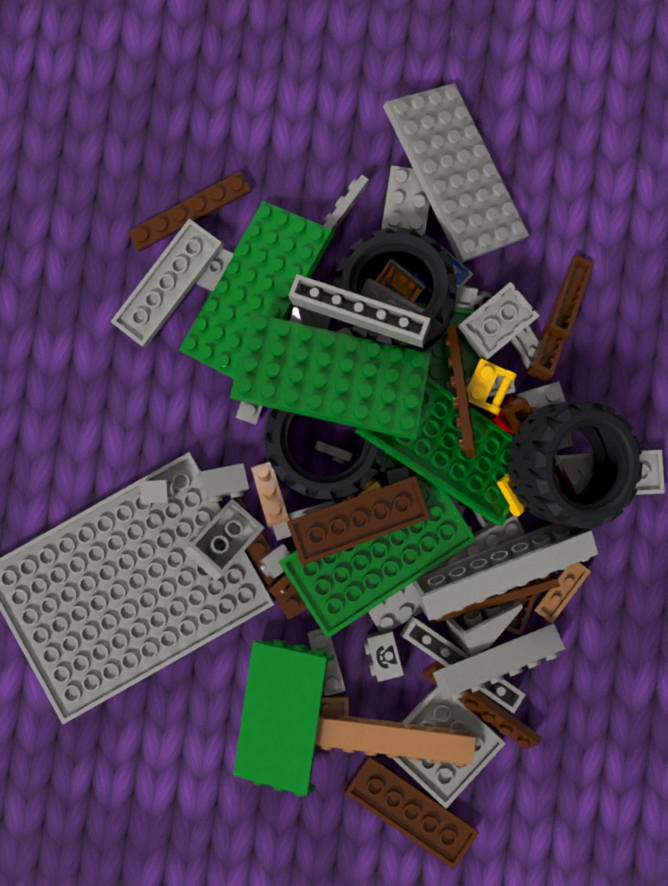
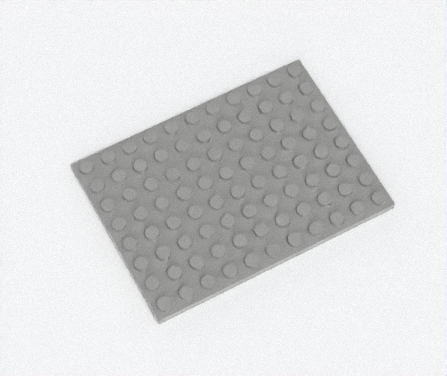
[0,452,275,724]

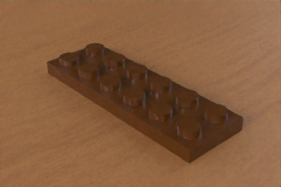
[286,476,430,565]
[344,755,479,870]

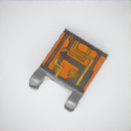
[375,258,426,303]

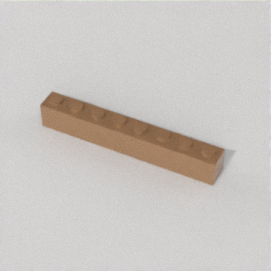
[316,713,476,767]

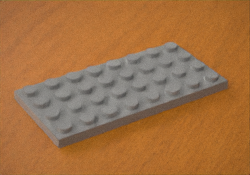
[383,83,529,264]

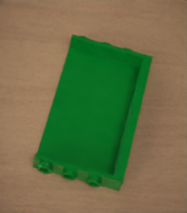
[233,639,334,797]

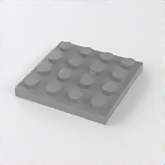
[393,685,506,808]

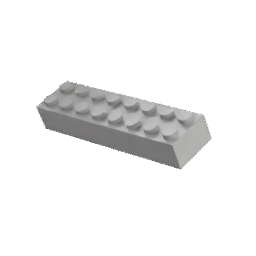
[411,523,598,621]

